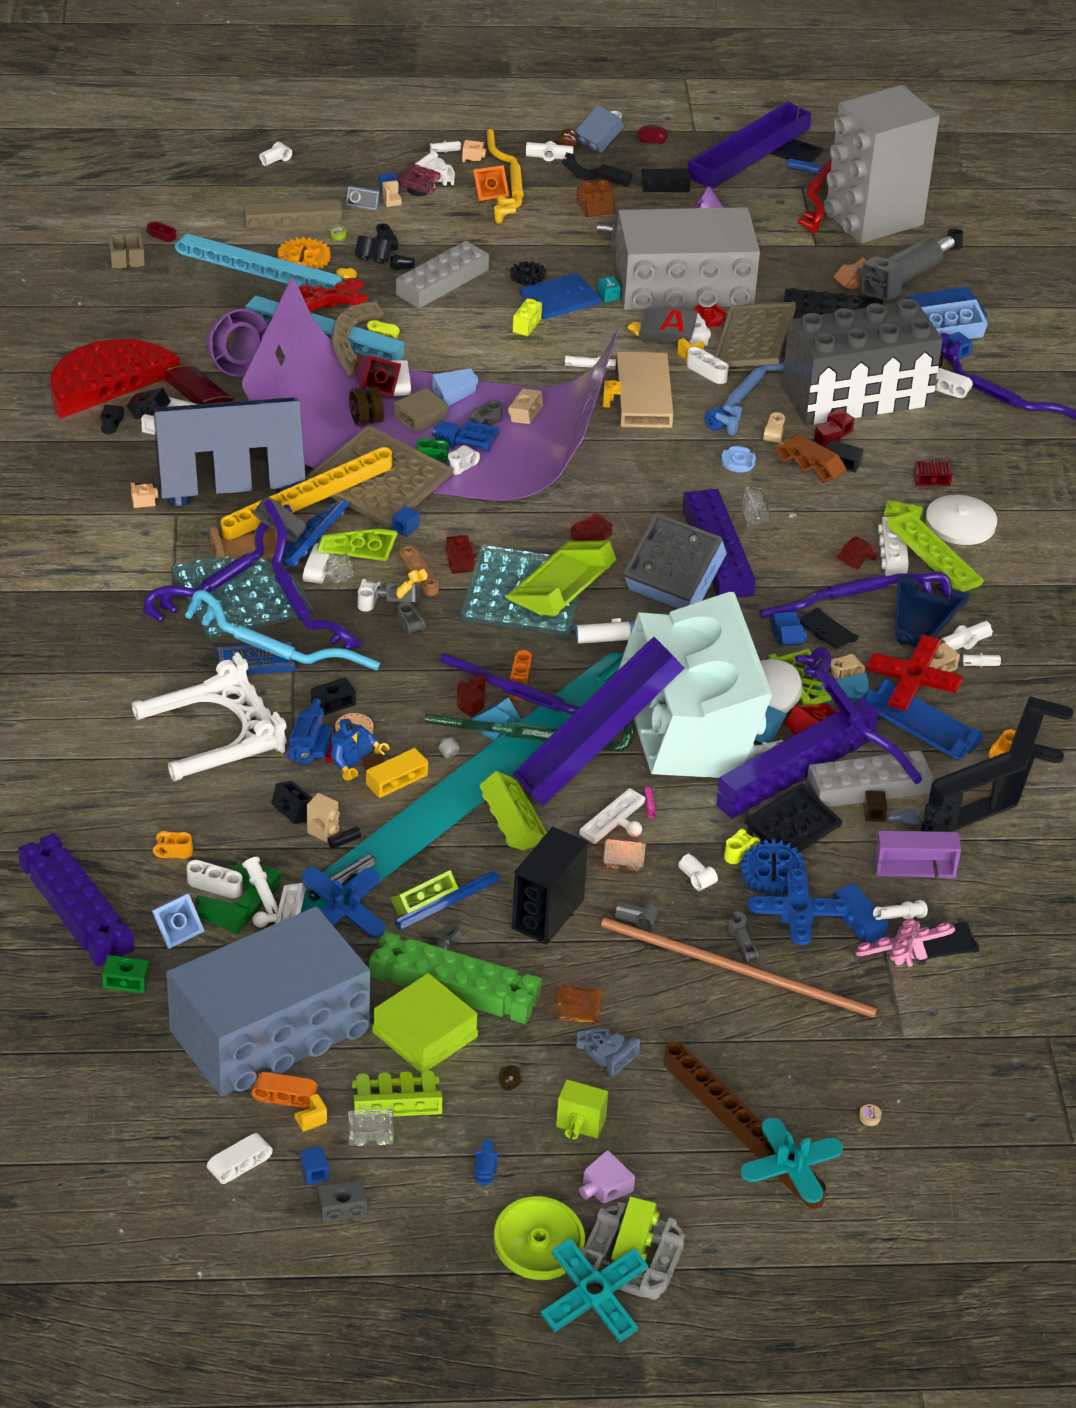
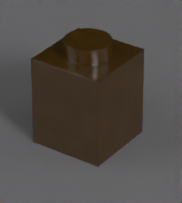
[863,791,887,822]

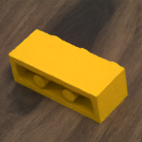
[366,748,428,798]

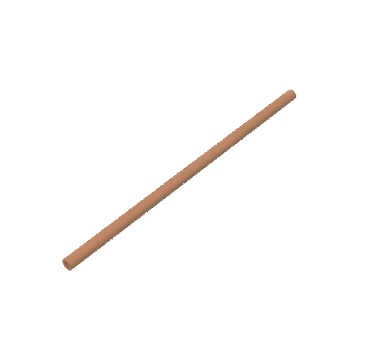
[601,917,878,1018]

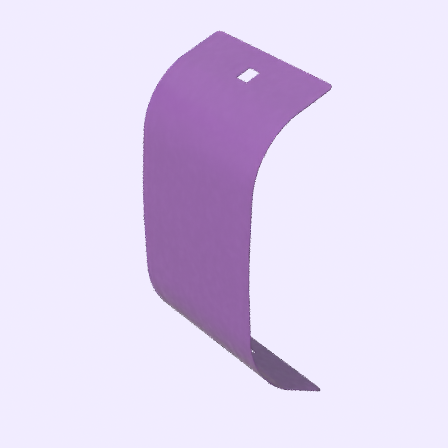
[242,278,619,501]

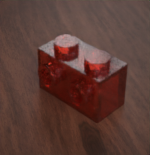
[446,535,477,574]

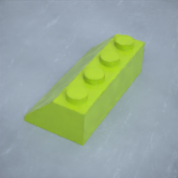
[479,771,546,851]

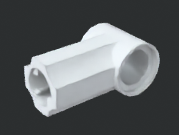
[259,142,292,166]
[678,854,718,891]

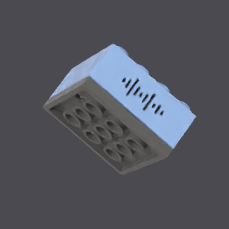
[623,513,727,609]

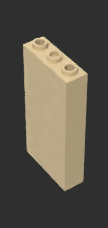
[616,352,673,428]

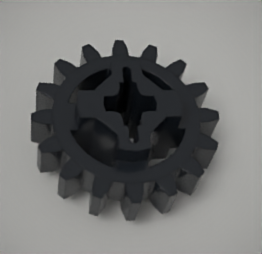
[510,261,546,285]

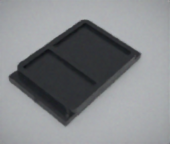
[769,139,823,163]

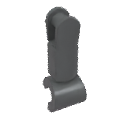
[728,911,759,963]

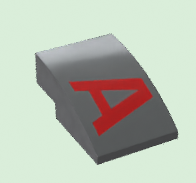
[639,307,698,344]

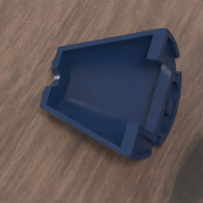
[894,575,970,647]

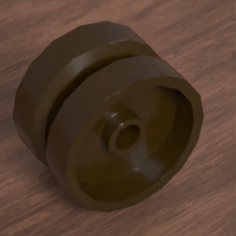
[349,385,384,426]

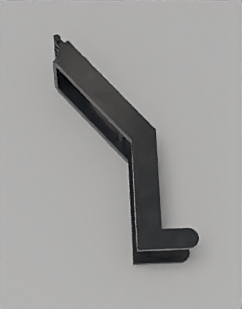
[921,696,1073,832]

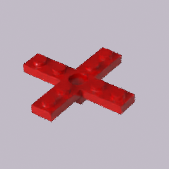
[299,277,367,312]
[867,635,963,712]

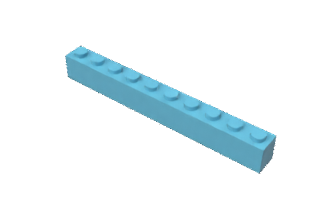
[246,295,404,361]

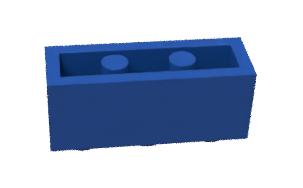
[833,883,888,943]

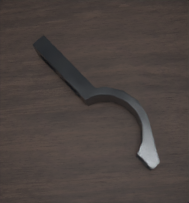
[562,152,633,187]

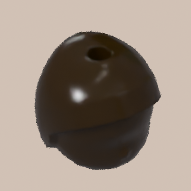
[499,1065,522,1091]

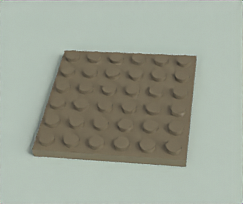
[305,425,454,529]

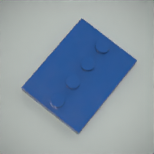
[520,273,601,320]
[907,287,987,319]

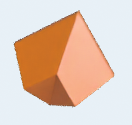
[473,165,509,201]

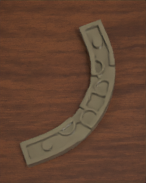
[331,302,384,377]

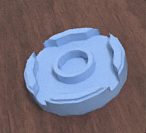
[721,446,756,472]

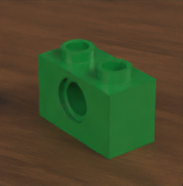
[102,955,150,993]

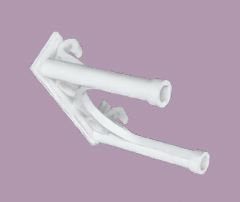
[132,652,287,781]

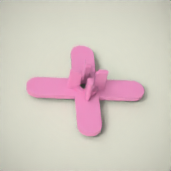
[855,919,955,967]

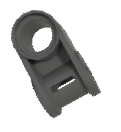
[469,399,503,426]
[397,602,426,636]

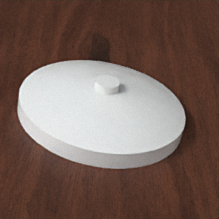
[925,495,997,545]
[760,659,802,713]

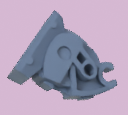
[576,1028,640,1078]

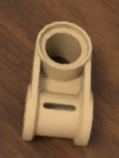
[763,412,785,444]
[828,654,865,680]

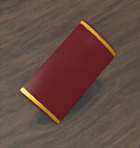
[165,365,233,404]

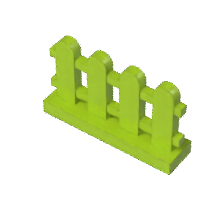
[352,1070,442,1118]

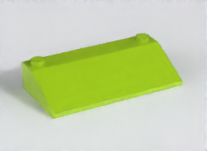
[506,541,617,617]

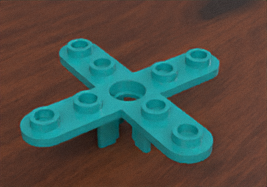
[741,1118,843,1203]

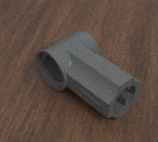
[615,901,659,931]

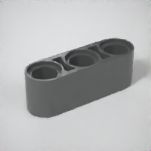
[254,497,307,542]

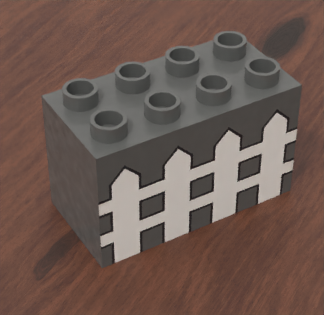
[782,299,943,426]

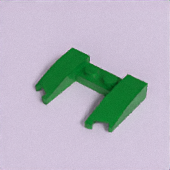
[195,861,282,934]

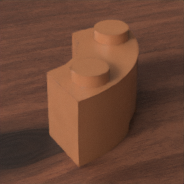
[834,257,867,289]

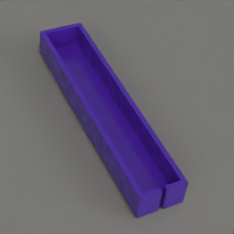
[688,101,812,189]
[513,636,685,806]
[716,698,879,819]

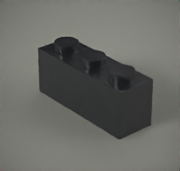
[641,168,691,192]

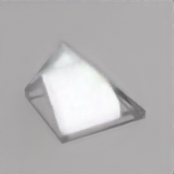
[741,485,772,528]

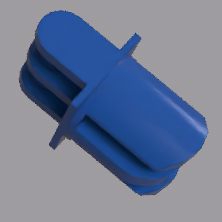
[474,1139,498,1186]

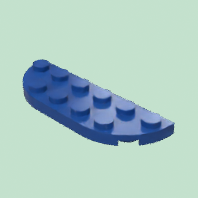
[281,499,349,567]

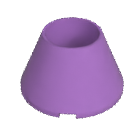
[205,309,268,377]

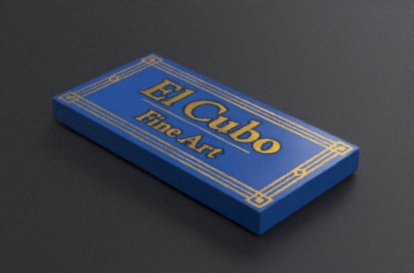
[216,641,296,675]

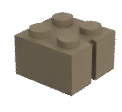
[108,231,145,269]

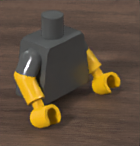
[377,569,428,602]

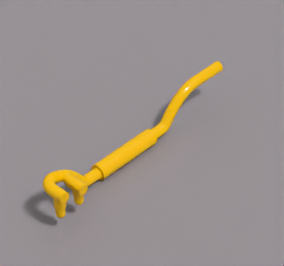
[486,129,524,224]

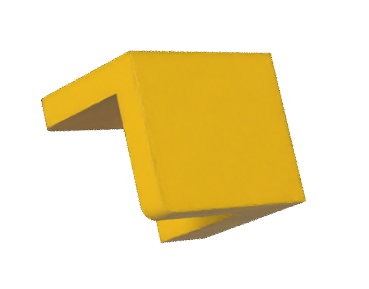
[677,338,704,362]
[294,1094,327,1132]

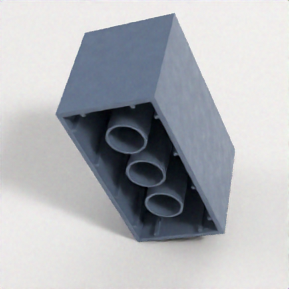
[167,906,370,1097]

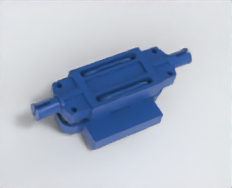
[287,698,335,764]

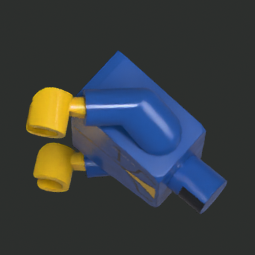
[331,718,389,781]

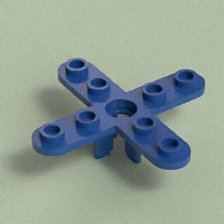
[302,867,385,938]
[748,868,850,945]

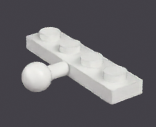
[579,788,645,844]
[253,883,306,928]

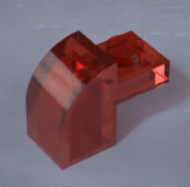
[837,536,878,570]
[456,674,486,717]

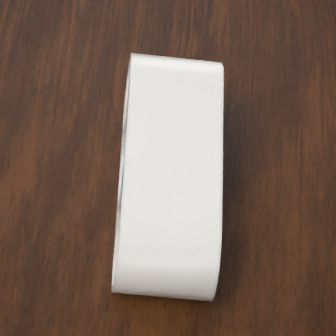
[687,347,729,384]
[390,360,411,396]
[935,368,973,398]
[303,543,334,584]
[186,860,243,899]
[207,1133,273,1184]

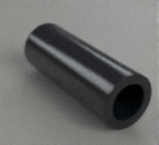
[327,827,361,849]

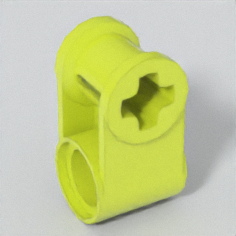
[367,320,400,339]
[724,829,760,864]

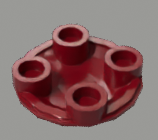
[638,125,668,144]

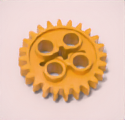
[278,237,330,269]

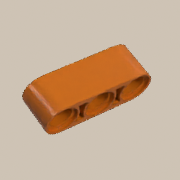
[509,650,532,700]
[251,1072,318,1108]

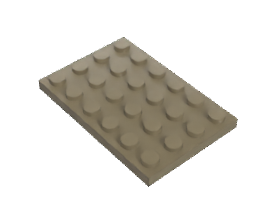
[715,302,796,367]

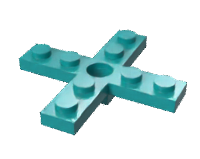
[541,1238,648,1344]

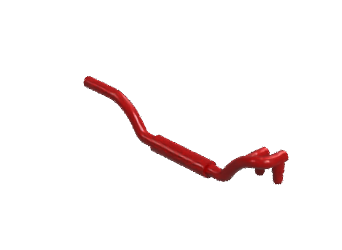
[798,159,832,233]

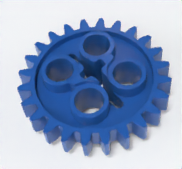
[740,839,806,897]

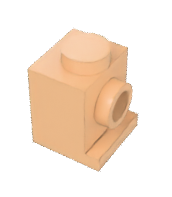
[462,140,486,162]
[131,483,158,508]

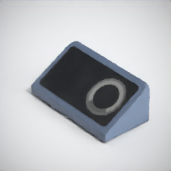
[346,186,380,210]

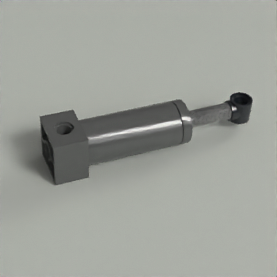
[856,229,963,302]

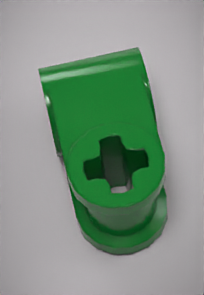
[416,438,449,463]

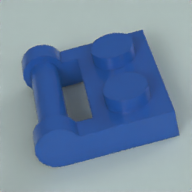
[455,421,499,452]

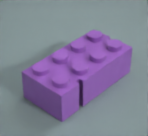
[874,831,961,878]

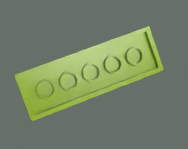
[886,511,984,592]

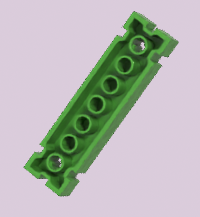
[369,931,542,1024]

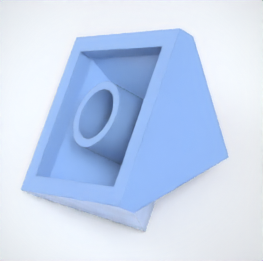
[152,894,205,949]

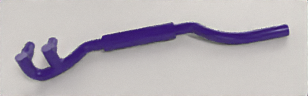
[143,504,292,622]
[760,572,951,619]
[795,647,922,784]
[441,653,580,715]

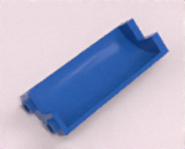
[863,679,984,760]

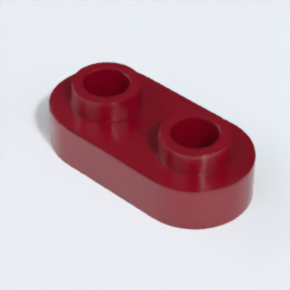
[147,222,177,242]

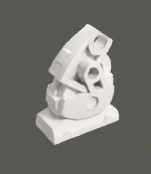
[414,151,455,186]

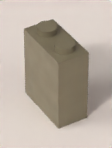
[393,388,448,433]

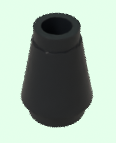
[390,254,415,270]

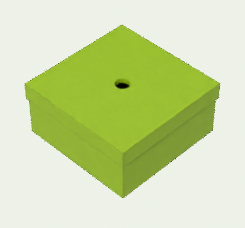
[372,973,478,1073]

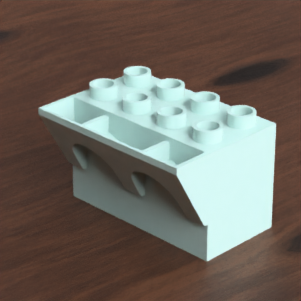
[618,592,772,778]

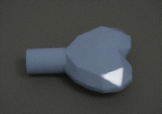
[888,809,921,826]

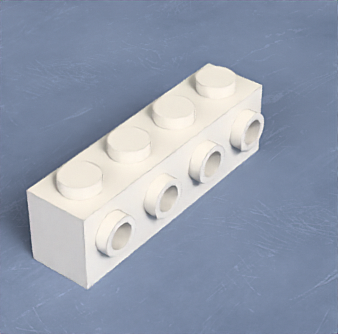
[878,517,909,576]

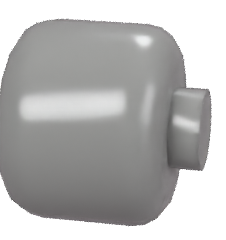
[438,737,460,759]

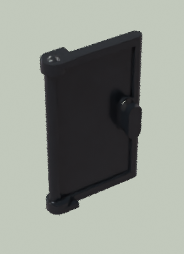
[799,607,859,649]
[918,922,979,961]

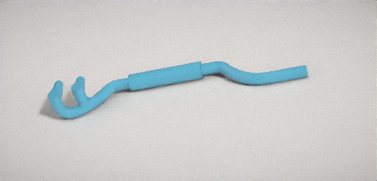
[185,590,381,671]

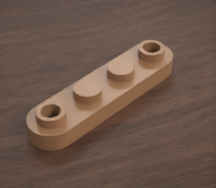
[399,545,439,596]

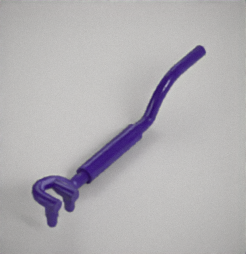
[940,333,1076,419]
[264,500,361,650]

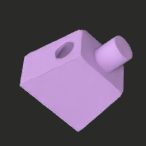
[579,1151,635,1203]

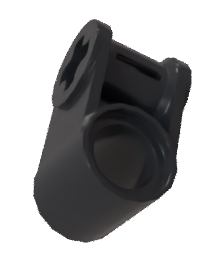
[376,223,398,251]
[100,404,124,434]

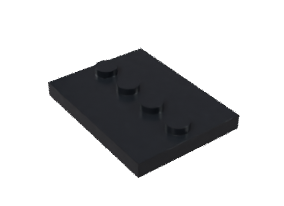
[744,783,843,853]

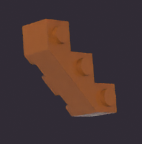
[775,434,846,483]

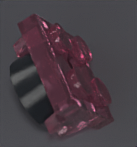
[398,164,441,196]

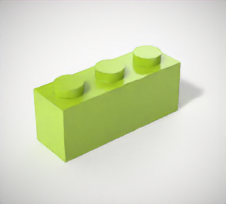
[390,870,459,916]
[611,1197,660,1263]

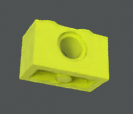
[513,298,542,336]

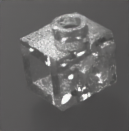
[324,553,355,584]

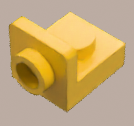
[603,380,622,408]

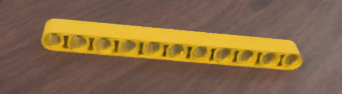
[221,447,392,540]

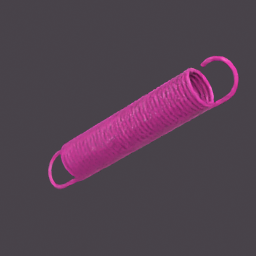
[643,784,656,821]

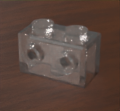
[348,1109,394,1146]

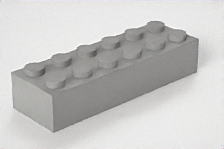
[396,241,489,308]
[807,750,933,807]

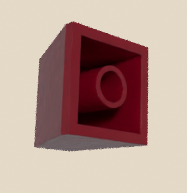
[353,355,401,397]

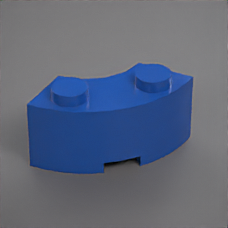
[770,612,807,646]

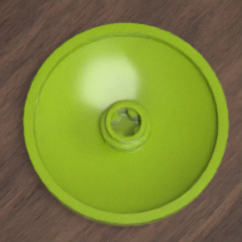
[493,1196,585,1280]

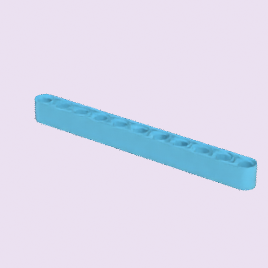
[175,234,343,289]

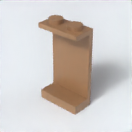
[209,527,277,565]

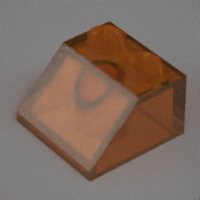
[577,180,616,217]
[603,839,646,871]

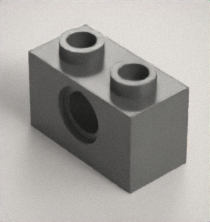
[318,1180,367,1222]

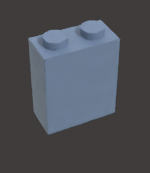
[575,106,624,153]

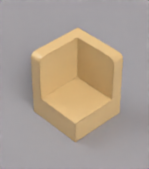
[382,180,402,207]

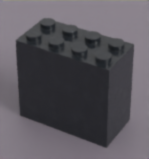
[512,826,588,945]

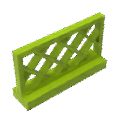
[768,649,832,705]

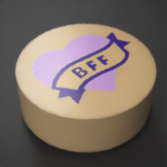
[859,1104,882,1126]

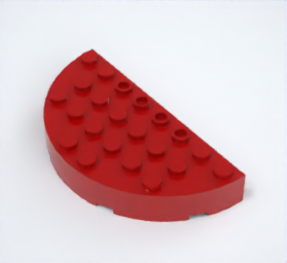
[50,339,180,419]

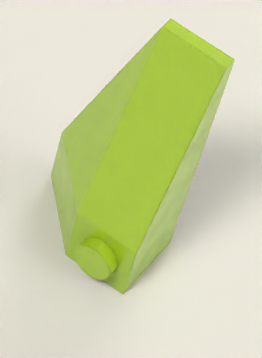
[317,529,398,561]

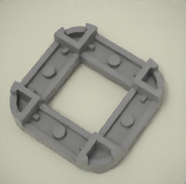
[581,1202,685,1300]

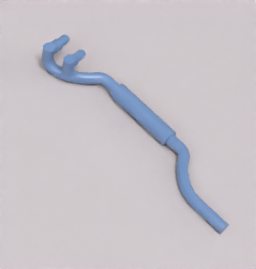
[715,362,784,436]

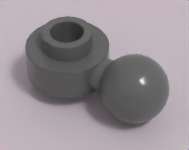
[433,923,463,950]

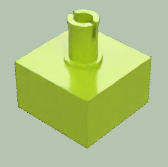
[556,1080,608,1140]

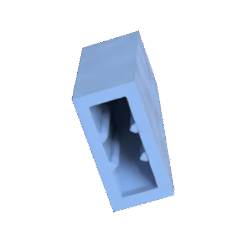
[432,368,478,407]

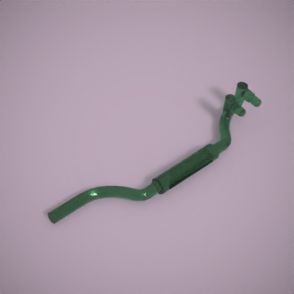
[425,714,635,752]

